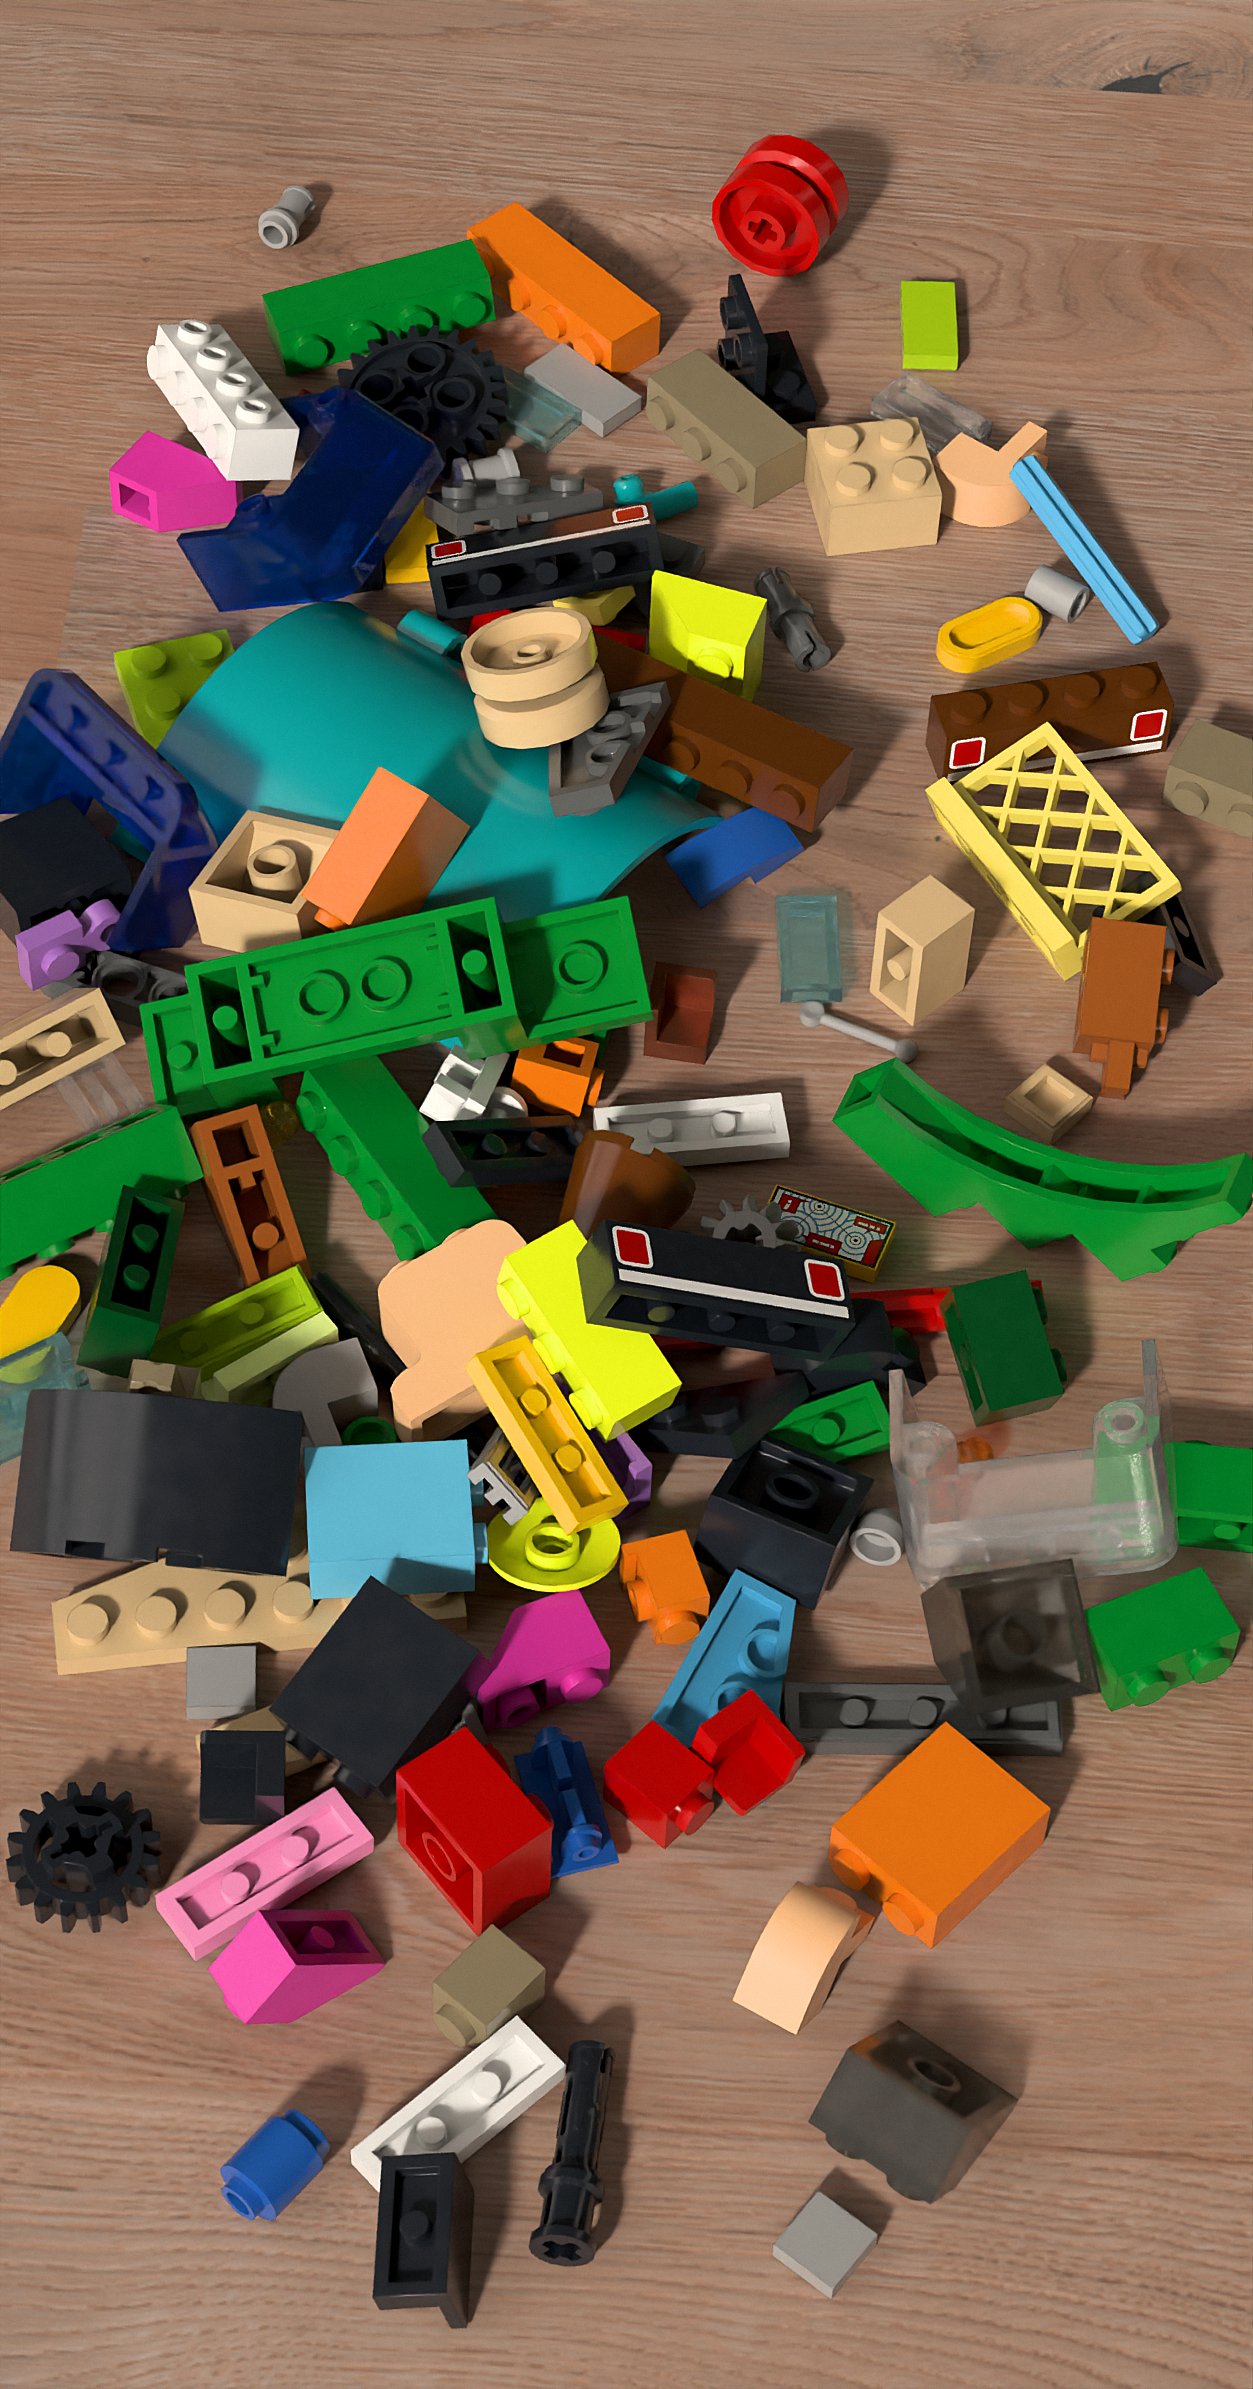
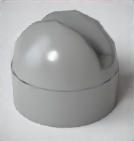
[849,1507,907,1566]

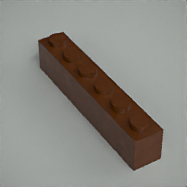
[593,630,854,833]

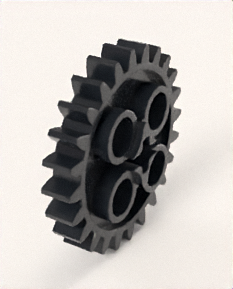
[327,325,510,485]

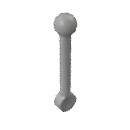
[800,1001,919,1063]

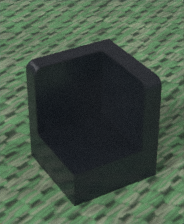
[199,1730,286,1825]

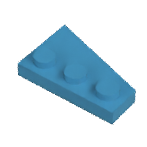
[649,1569,796,1804]

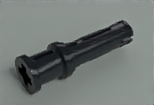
[529,2040,616,2266]

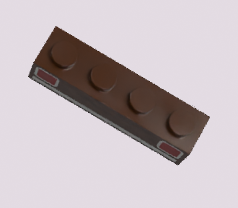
[925,661,1174,785]

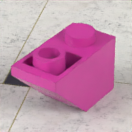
[109,430,244,533]
[477,1589,611,1733]

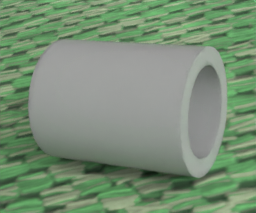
[1024,564,1090,623]

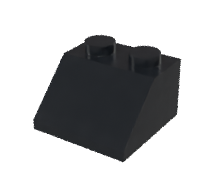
[693,1434,875,1611]

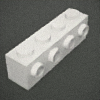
[147,319,300,481]

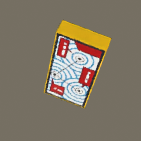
[754,1184,896,1284]

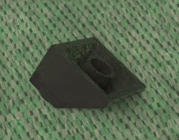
[920,1558,1102,1716]

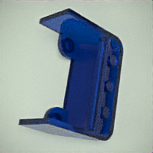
[176,387,445,612]

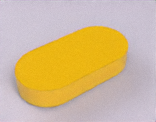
[936,597,1042,673]
[0,1265,82,1379]

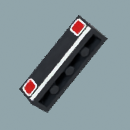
[425,501,665,622]
[576,1218,856,1362]

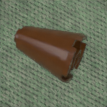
[557,1130,696,1242]

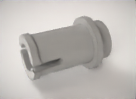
[258,185,315,249]

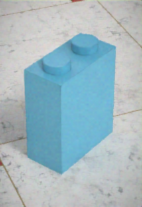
[304,1439,488,1599]

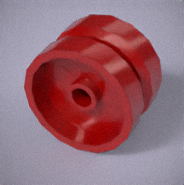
[712,135,849,277]

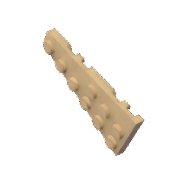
[51,1502,467,1676]

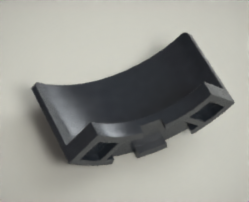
[10,1389,304,1577]

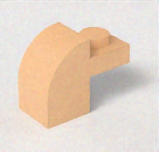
[931,421,1048,527]
[733,1881,875,2035]

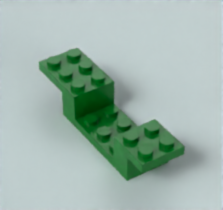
[139,895,655,1124]

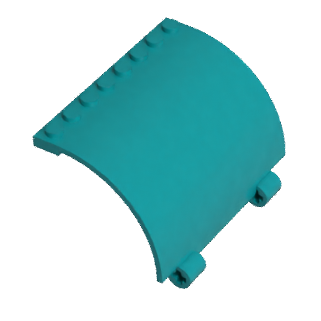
[109,601,725,1060]

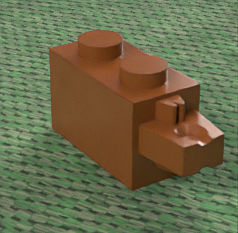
[1072,917,1175,1100]

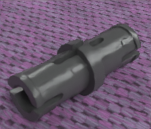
[754,567,831,672]

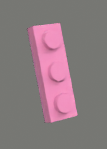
[155,1787,374,1961]

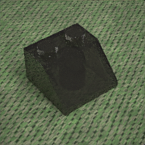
[808,2020,1019,2205]

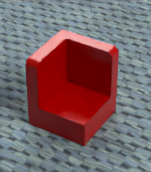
[689,1688,805,1816]

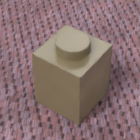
[433,1924,546,2050]

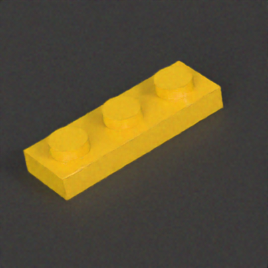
[464,1335,629,1536]

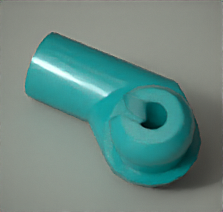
[613,474,699,521]

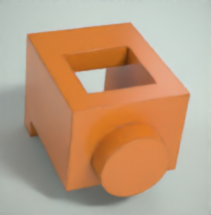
[509,1037,605,1118]
[619,1529,710,1645]

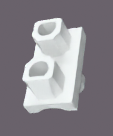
[419,1044,528,1121]

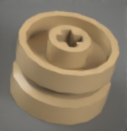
[461,606,610,749]

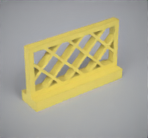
[925,722,1182,981]

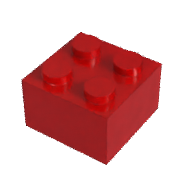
[396,1726,554,1937]

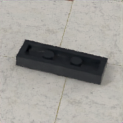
[421,1115,584,1188]

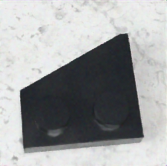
[628,1372,810,1459]

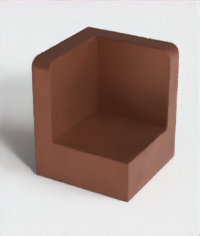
[643,961,717,1065]

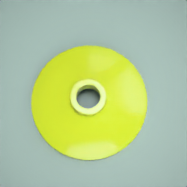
[486,1497,621,1592]

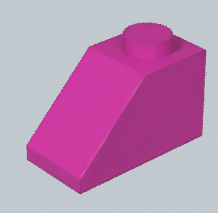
[208,1910,386,2025]

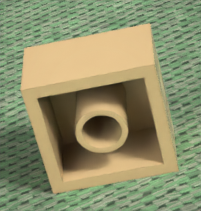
[804,417,942,556]

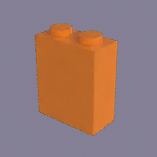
[300,766,470,932]
[827,1721,1051,1949]

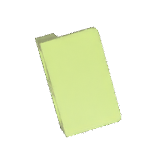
[201,1311,339,1407]

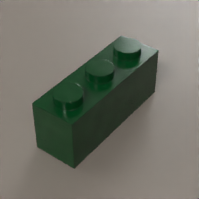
[76,1185,186,1379]

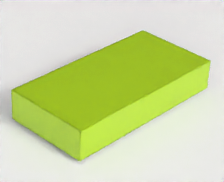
[899,281,959,370]

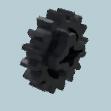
[6,1782,162,1933]

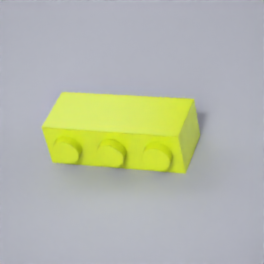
[497,1220,682,1444]

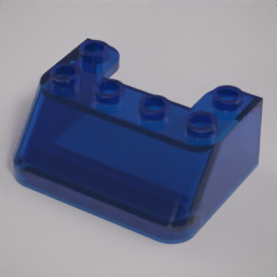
[0,668,222,951]

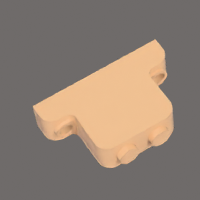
[378,1219,557,1443]

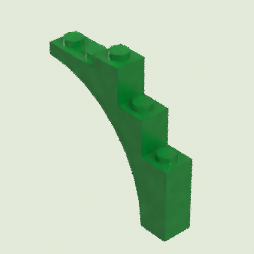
[832,1057,1253,1282]

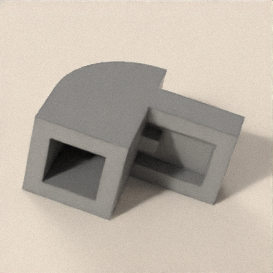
[272,1337,378,1478]

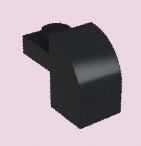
[770,1298,927,1404]

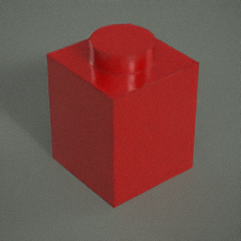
[603,1719,715,1850]

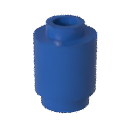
[220,2109,330,2221]

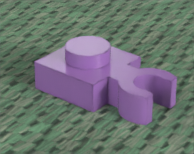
[15,899,123,991]

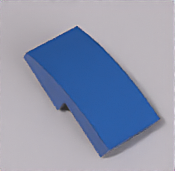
[664,807,804,909]

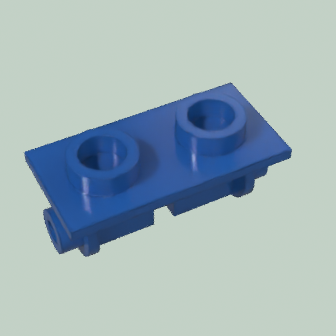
[514,1726,619,1879]

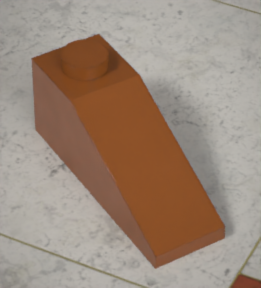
[187,1104,313,1289]

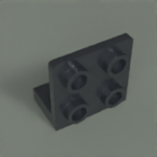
[717,274,817,424]

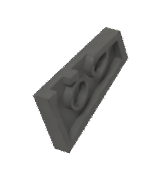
[424,474,603,536]
[549,681,671,818]

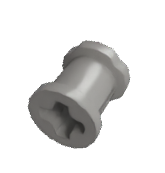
[452,447,520,490]

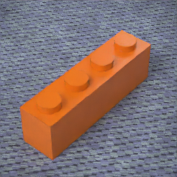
[467,201,661,379]

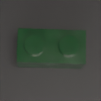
[938,1270,1067,1428]

